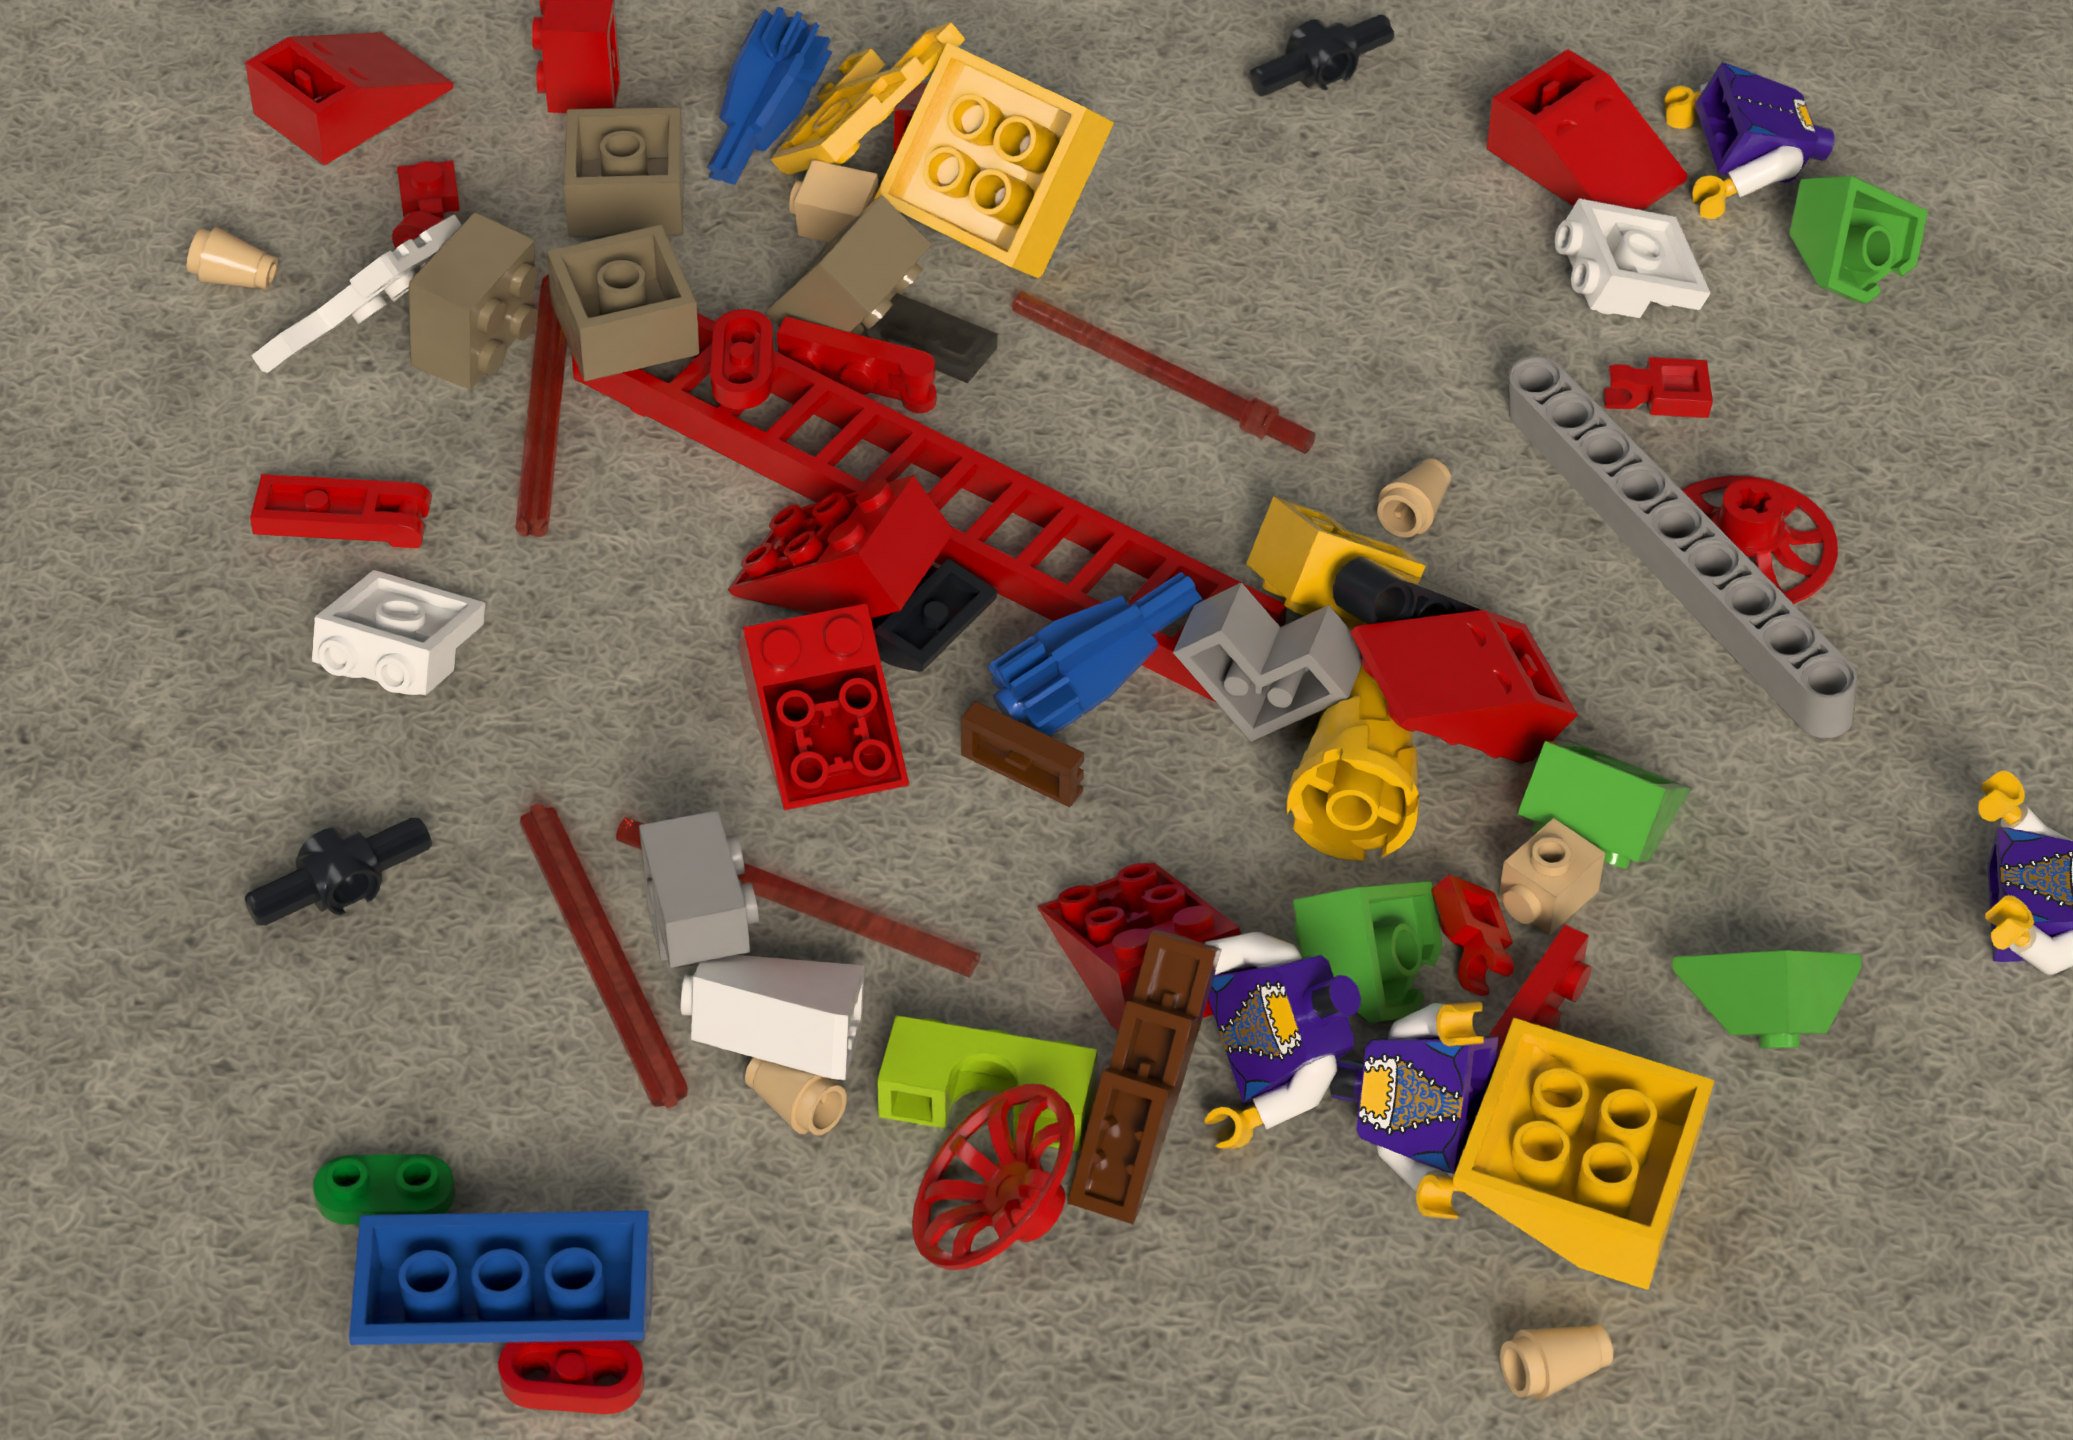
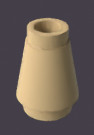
[187,227,278,290]
[1377,459,1451,538]
[745,1058,847,1135]
[1500,1324,1613,1401]

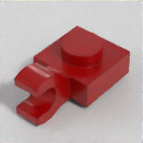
[397,160,460,219]
[1603,357,1713,418]
[1431,874,1514,996]

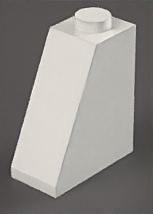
[681,955,865,1080]

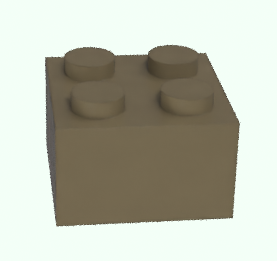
[564,107,684,237]
[765,195,932,335]
[409,212,538,390]
[547,225,699,382]

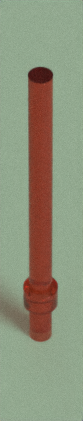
[1012,291,1316,454]
[616,817,980,978]

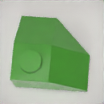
[1789,176,1928,304]
[1293,881,1442,1023]
[1672,950,1862,1049]

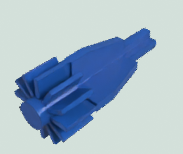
[707,7,832,185]
[987,572,1203,737]

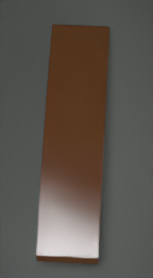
[1067,929,1222,1224]

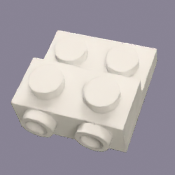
[1555,199,1710,318]
[312,570,485,696]

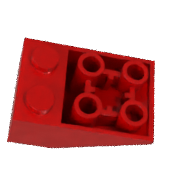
[532,0,621,113]
[245,32,454,166]
[1487,49,1688,211]
[728,475,954,618]
[738,603,909,811]
[1350,610,1578,764]
[1037,862,1241,1032]

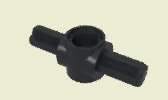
[1249,14,1394,96]
[245,818,432,926]

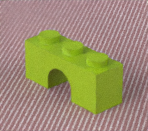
[877,1015,1098,1152]

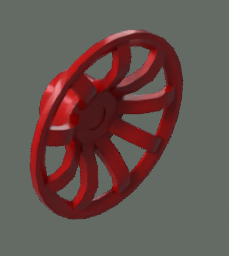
[1682,475,1838,604]
[912,1084,1075,1271]

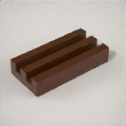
[961,701,1084,808]

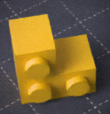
[1246,496,1426,630]

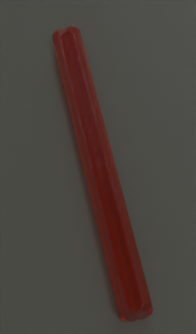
[515,274,567,537]
[519,803,688,1108]

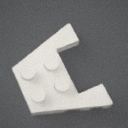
[251,214,462,373]

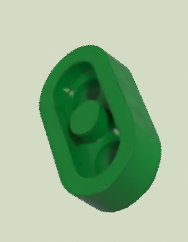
[313,1154,455,1225]

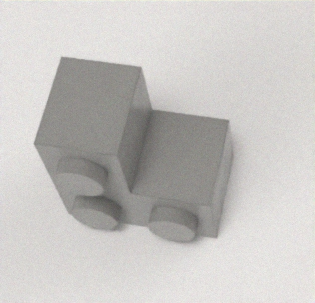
[1173,583,1363,741]
[639,810,759,968]

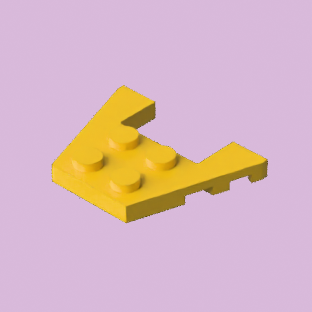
[770,22,965,175]

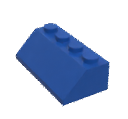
[349,1210,654,1345]

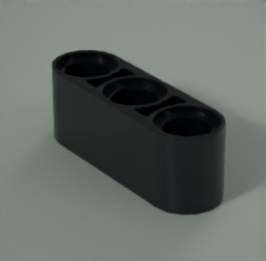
[1333,557,1484,624]

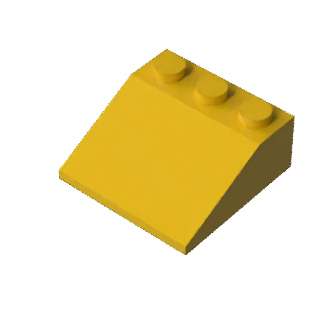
[874,42,1115,278]
[1452,1018,1715,1290]

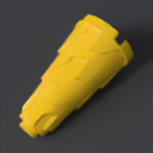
[1287,665,1420,861]

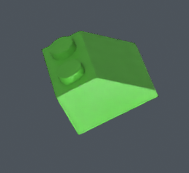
[1517,741,1690,869]

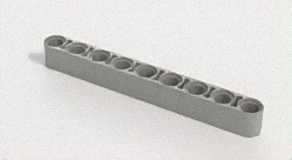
[1509,356,1857,738]

